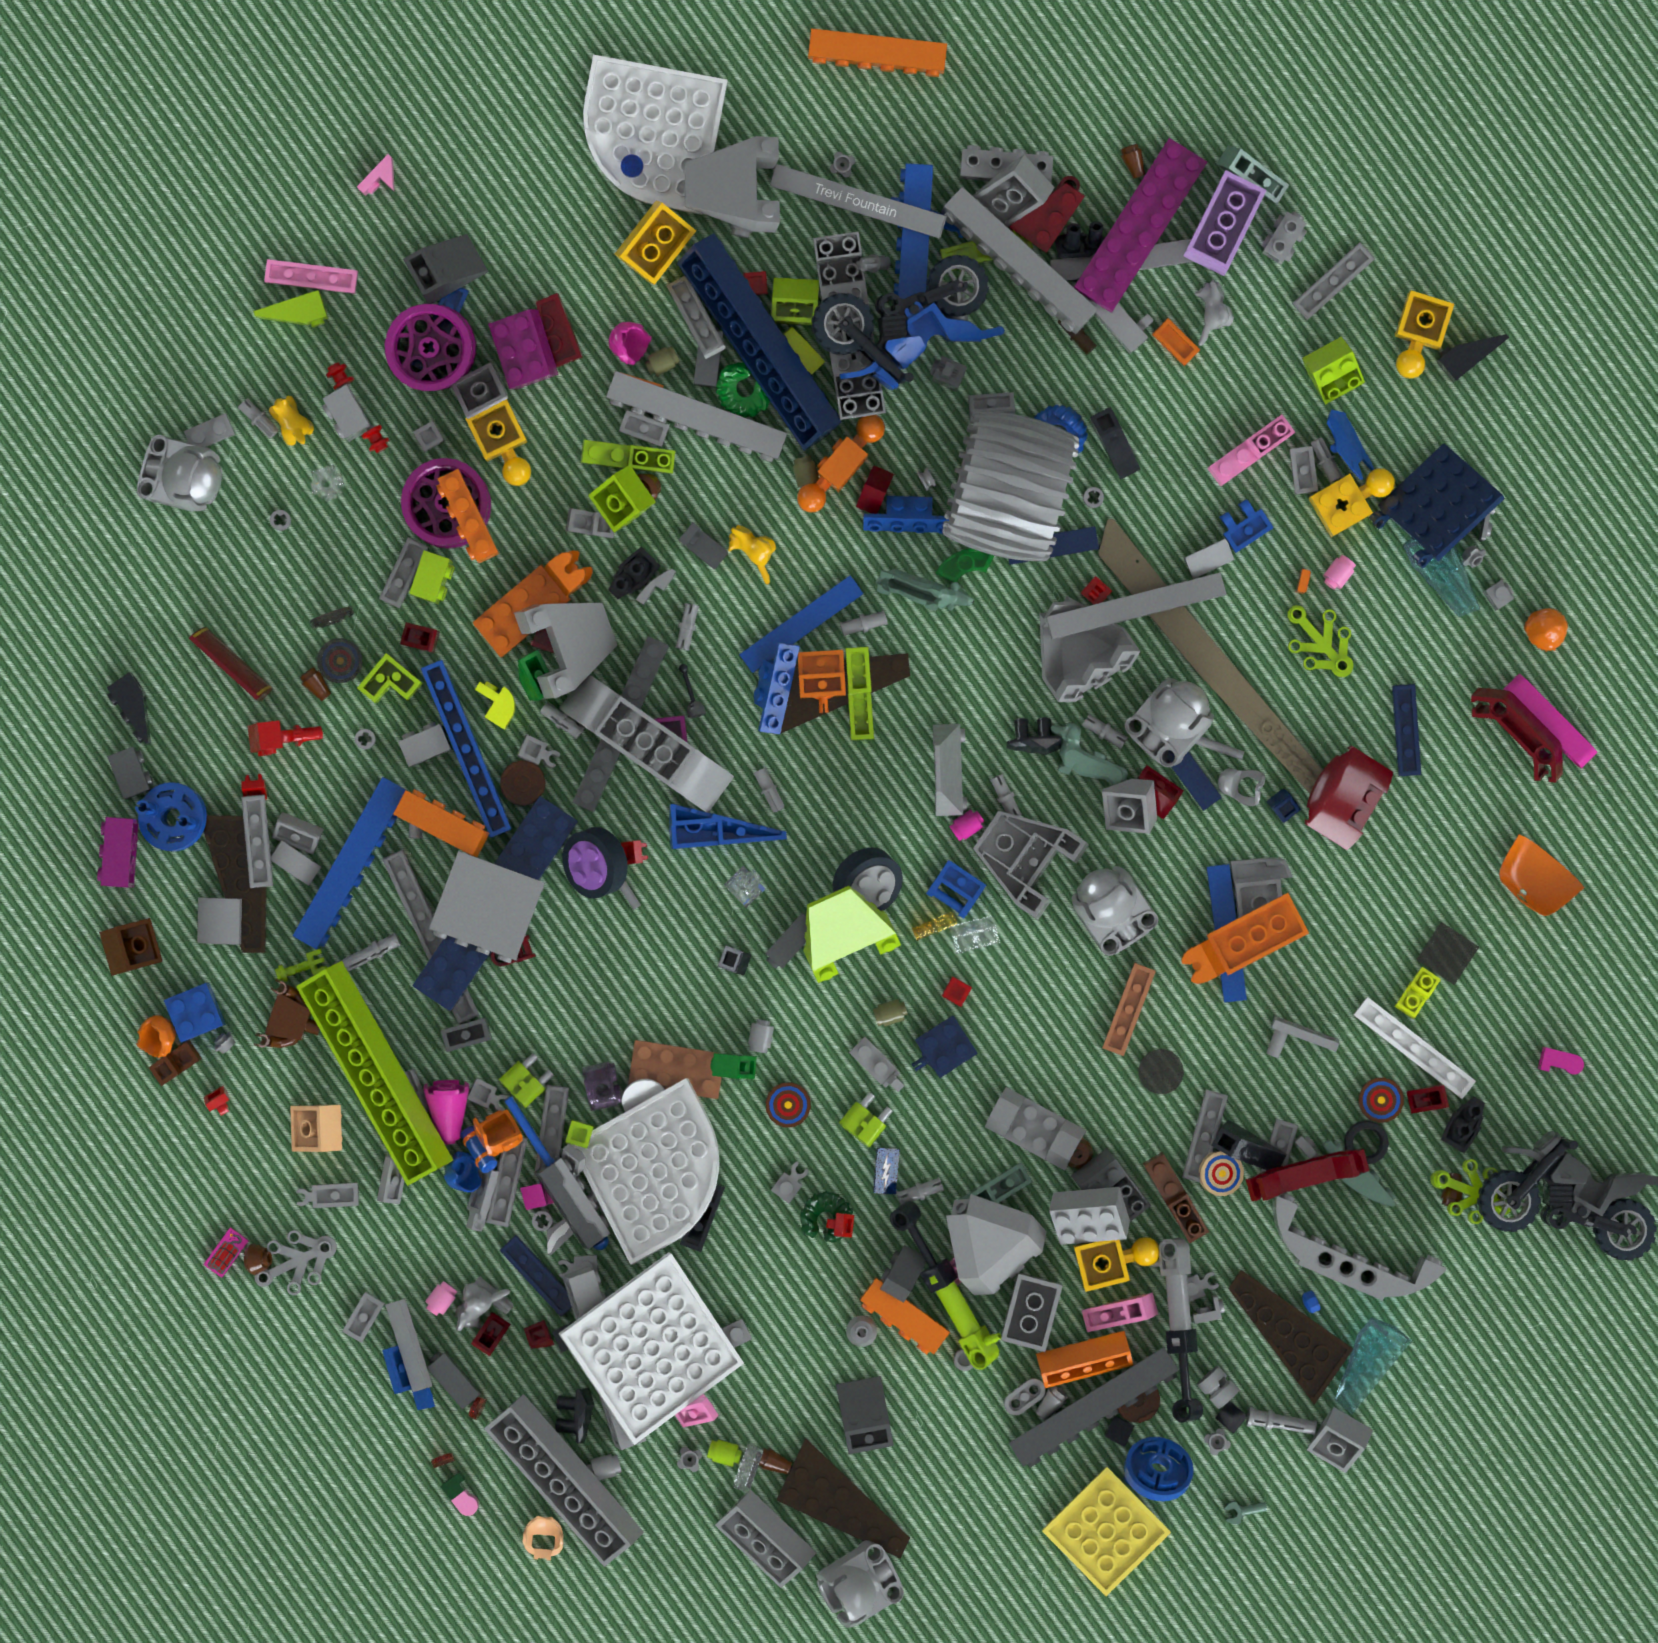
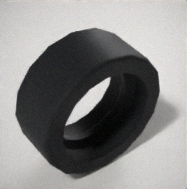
[1344,1121,1389,1164]

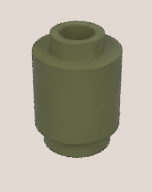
[645,346,680,377]
[793,456,819,488]
[873,999,908,1027]

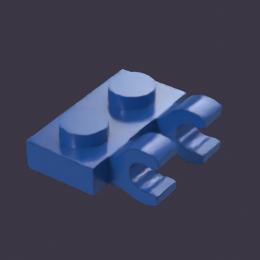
[1219,499,1274,553]

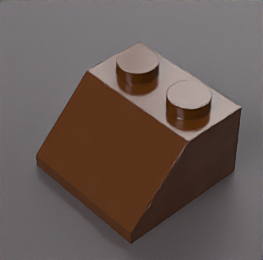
[99,918,163,976]

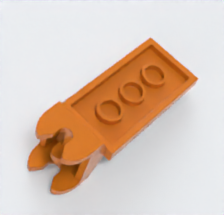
[472,550,593,658]
[1182,893,1309,984]

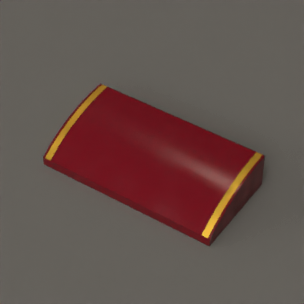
[189,627,273,702]

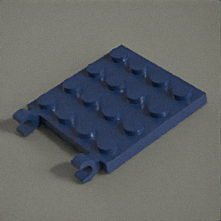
[1369,443,1505,569]

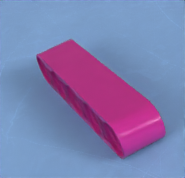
[1503,674,1598,769]

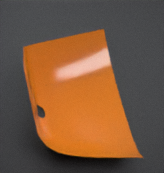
[1499,834,1585,916]

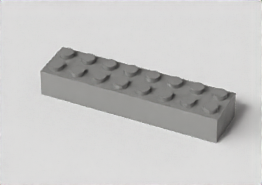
[484,1394,644,1567]

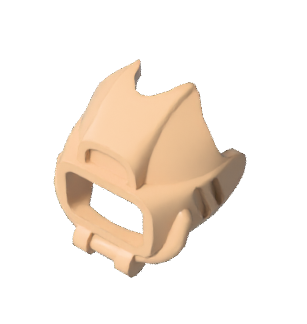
[523,1516,563,1561]

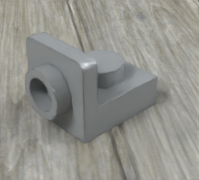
[1192,1295,1225,1324]

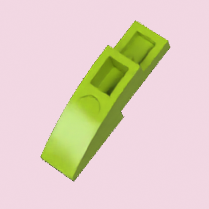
[581,440,675,474]

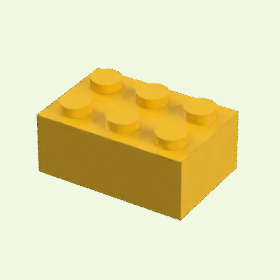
[614,200,696,285]

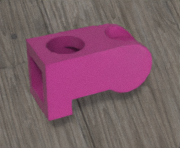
[1538,1047,1584,1075]

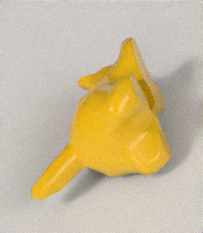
[269,396,314,446]
[728,525,776,585]

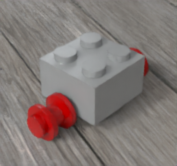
[322,362,390,454]

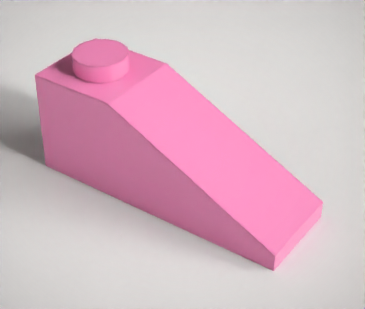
[1082,1292,1158,1332]

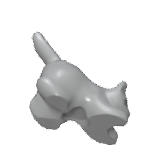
[1194,279,1234,346]
[455,1283,511,1331]

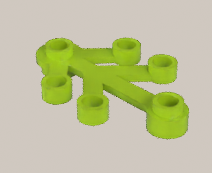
[1287,605,1353,677]
[1430,1159,1511,1224]

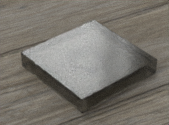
[1416,922,1479,985]

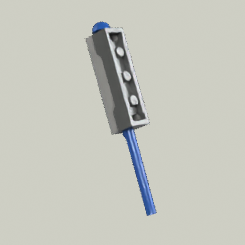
[504,1096,611,1250]

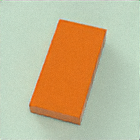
[1152,318,1200,366]

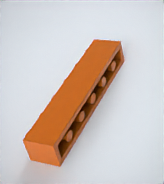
[808,28,947,77]

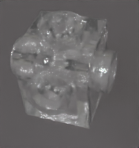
[310,465,345,501]
[724,866,765,908]

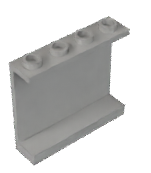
[429,851,545,963]

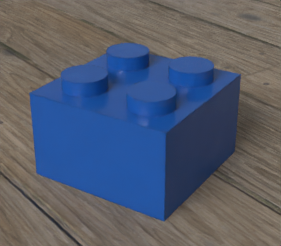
[164,983,226,1042]

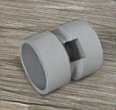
[1196,1365,1240,1409]

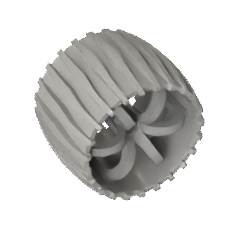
[943,411,1079,561]

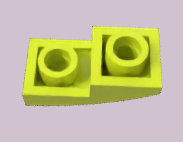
[784,327,825,374]
[1394,967,1441,1019]

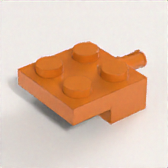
[798,650,846,713]

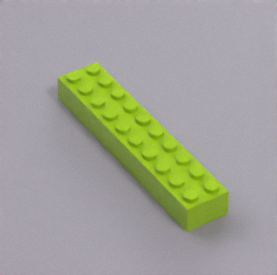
[296,961,453,1186]

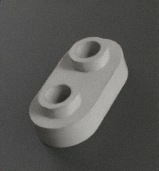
[1004,1378,1045,1415]

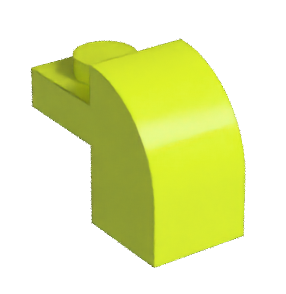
[475,681,516,730]

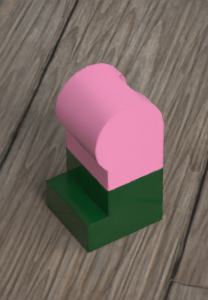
[440,1471,479,1516]

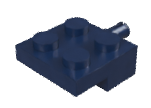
[911,1015,978,1078]

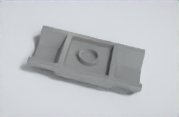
[985,1087,1087,1170]

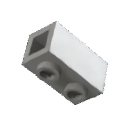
[1261,211,1307,265]

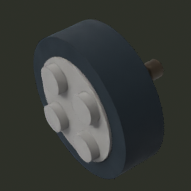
[832,847,903,911]

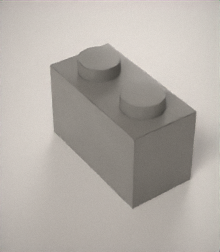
[398,722,452,767]

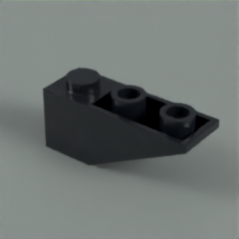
[1089,406,1141,480]
[107,672,151,745]
[1211,1119,1287,1170]

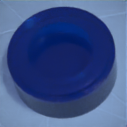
[621,154,644,178]

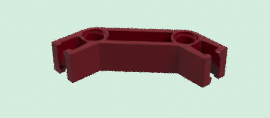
[1471,687,1563,783]
[1246,1149,1370,1201]

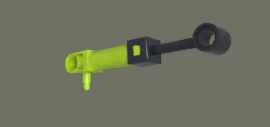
[890,1201,1001,1370]

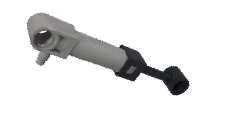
[1150,1238,1203,1423]

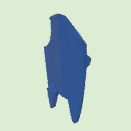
[1327,409,1374,480]

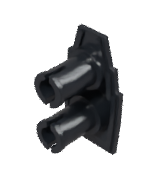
[1054,221,1106,259]
[608,546,661,599]
[1006,717,1062,755]
[1441,1096,1485,1153]
[555,1387,594,1444]

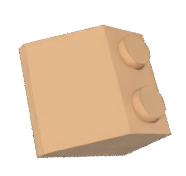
[290,1105,342,1152]

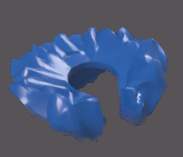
[1034,405,1088,454]

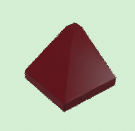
[524,1320,555,1349]

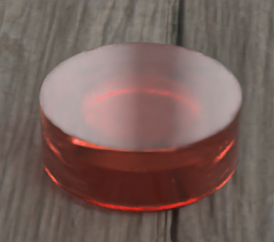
[468,1396,486,1420]
[431,1453,455,1469]

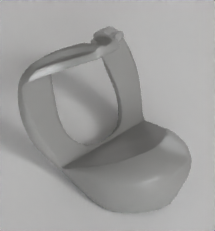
[1218,768,1266,806]

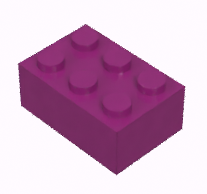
[488,309,559,389]
[97,817,139,888]

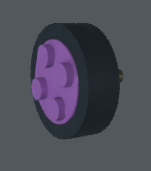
[562,827,628,899]

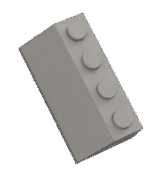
[715,1490,816,1588]

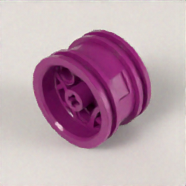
[385,304,477,391]
[401,458,492,549]

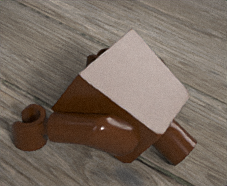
[253,978,320,1048]

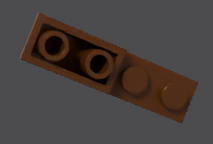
[1143,1152,1209,1243]

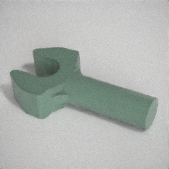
[1224,1500,1267,1525]

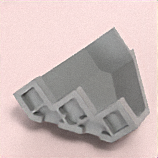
[1039,596,1140,702]
[946,1194,1047,1295]

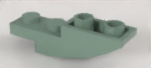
[1322,1139,1396,1207]

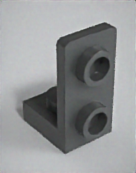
[679,522,728,569]

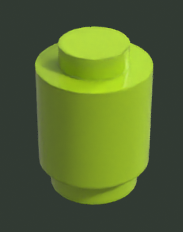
[707,1439,742,1467]

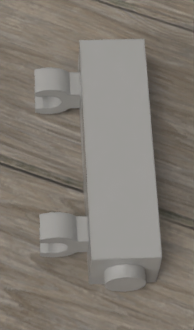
[1081,294,1154,354]

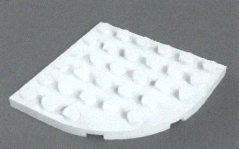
[583,54,728,215]
[571,1078,719,1265]

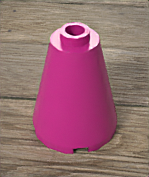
[423,1080,469,1145]

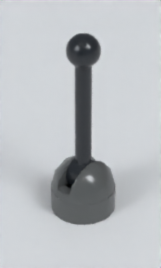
[679,664,706,719]

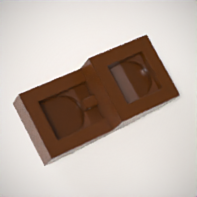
[149,1040,202,1086]

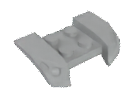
[1230,857,1292,945]

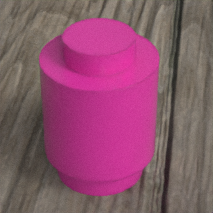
[949,809,985,841]

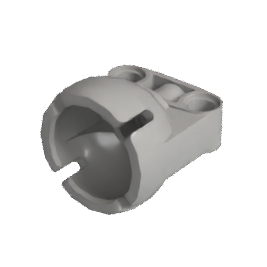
[816,1540,904,1628]

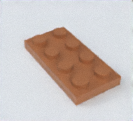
[628,1040,722,1099]

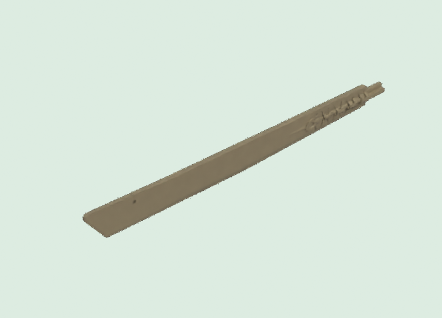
[1098,519,1323,794]

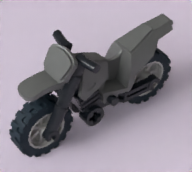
[1477,1131,1658,1261]

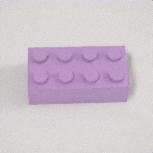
[1183,170,1267,276]

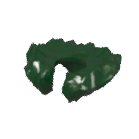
[800,1191,854,1242]

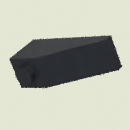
[1437,334,1509,383]
[680,1183,726,1252]

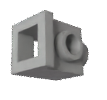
[1483,579,1514,611]

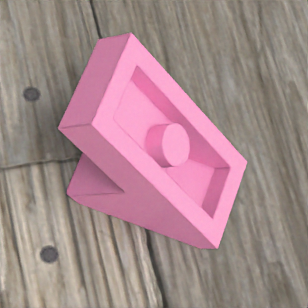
[357,154,394,196]
[675,1394,718,1427]

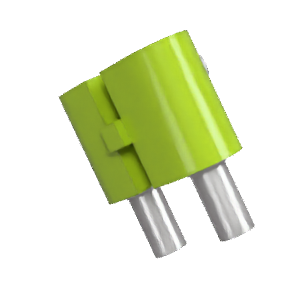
[498,1053,554,1108]
[839,1092,893,1148]

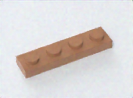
[1102,963,1156,1056]

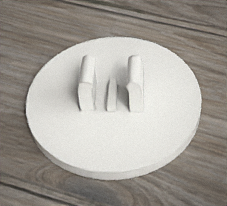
[622,1079,665,1112]

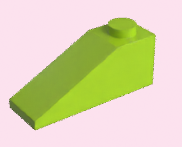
[253,290,329,327]

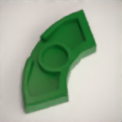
[935,548,994,582]

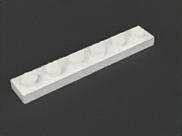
[1353,997,1476,1099]

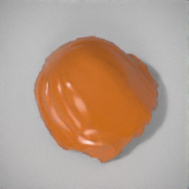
[1524,608,1568,652]
[136,1015,176,1058]

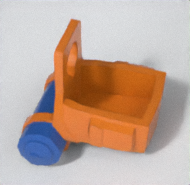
[460,1109,523,1173]

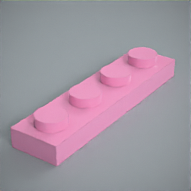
[264,259,358,294]

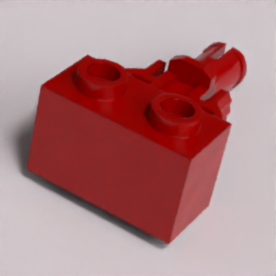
[247,720,323,757]

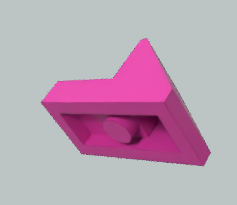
[520,1182,554,1210]

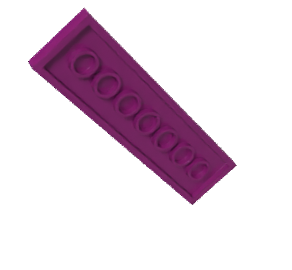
[1074,138,1207,313]

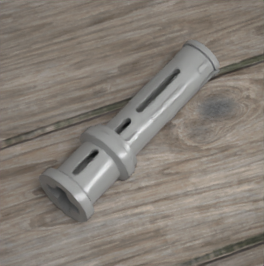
[1246,1406,1317,1435]

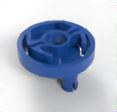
[135,782,207,852]
[1123,1437,1194,1501]

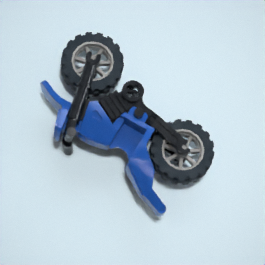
[811,255,1005,390]

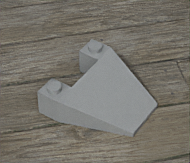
[684,136,780,233]
[514,603,617,699]
[932,724,967,816]
[973,811,1089,920]

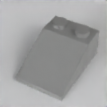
[972,155,1055,227]

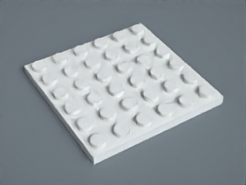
[558,1252,744,1445]

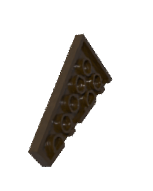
[780,653,910,734]
[1228,1270,1353,1405]

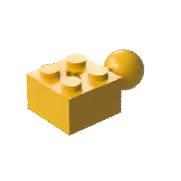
[1394,290,1454,379]
[465,399,531,486]
[1308,468,1395,538]
[1073,1237,1159,1292]

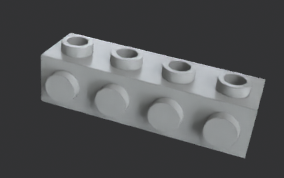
[960,145,1053,183]

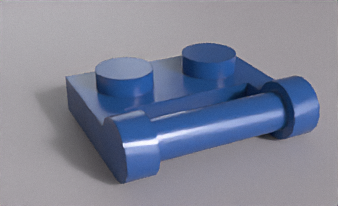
[926,860,986,919]

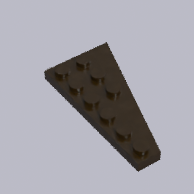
[204,815,267,953]
[777,1438,910,1559]

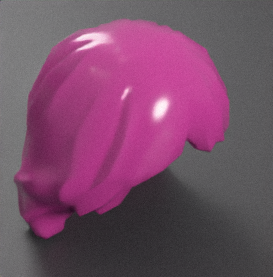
[609,322,652,366]

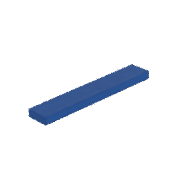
[739,575,864,673]
[1206,864,1247,1003]

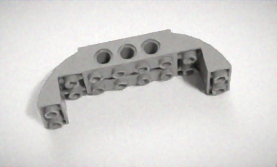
[813,231,886,420]
[559,675,734,813]
[1272,1193,1447,1301]

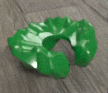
[716,362,770,418]

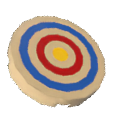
[1199,1151,1244,1196]

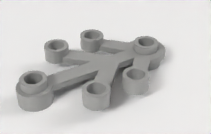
[255,1230,337,1295]

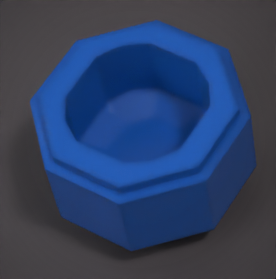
[1302,1290,1321,1313]

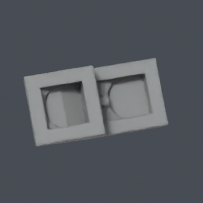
[565,508,614,539]
[636,569,676,605]
[271,840,321,886]

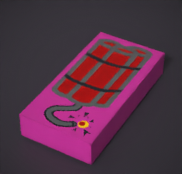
[203,1227,249,1278]

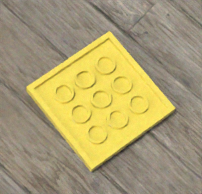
[1042,1466,1171,1596]

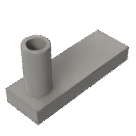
[1266,1016,1340,1058]

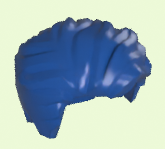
[444,1151,482,1192]

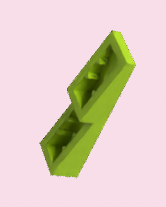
[845,647,874,741]

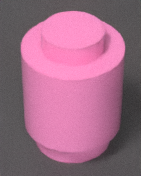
[1323,555,1356,590]
[425,1281,458,1316]

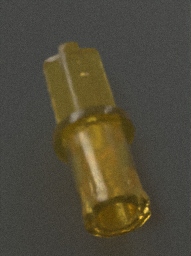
[912,912,957,941]

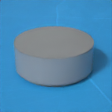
[953,1348,973,1371]

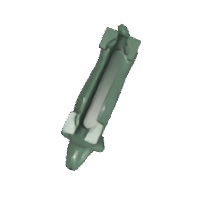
[876,569,974,611]
[1051,722,1128,787]

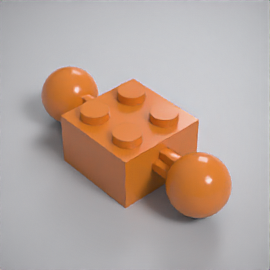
[797,415,885,513]

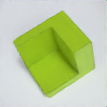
[565,1119,594,1149]

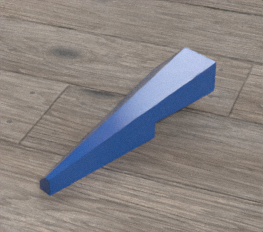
[669,804,787,849]

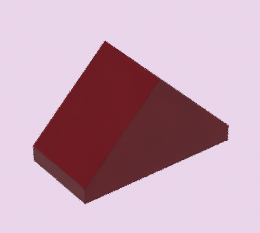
[856,465,894,514]
[400,622,440,654]
[1406,1084,1449,1114]
[471,1312,511,1356]

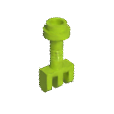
[274,949,327,983]

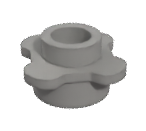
[830,152,855,178]
[1462,546,1486,568]
[214,1032,235,1054]
[1204,1428,1231,1455]
[677,1447,702,1472]

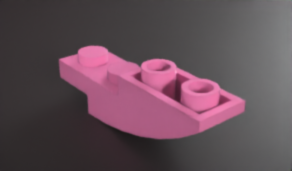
[1207,414,1296,487]

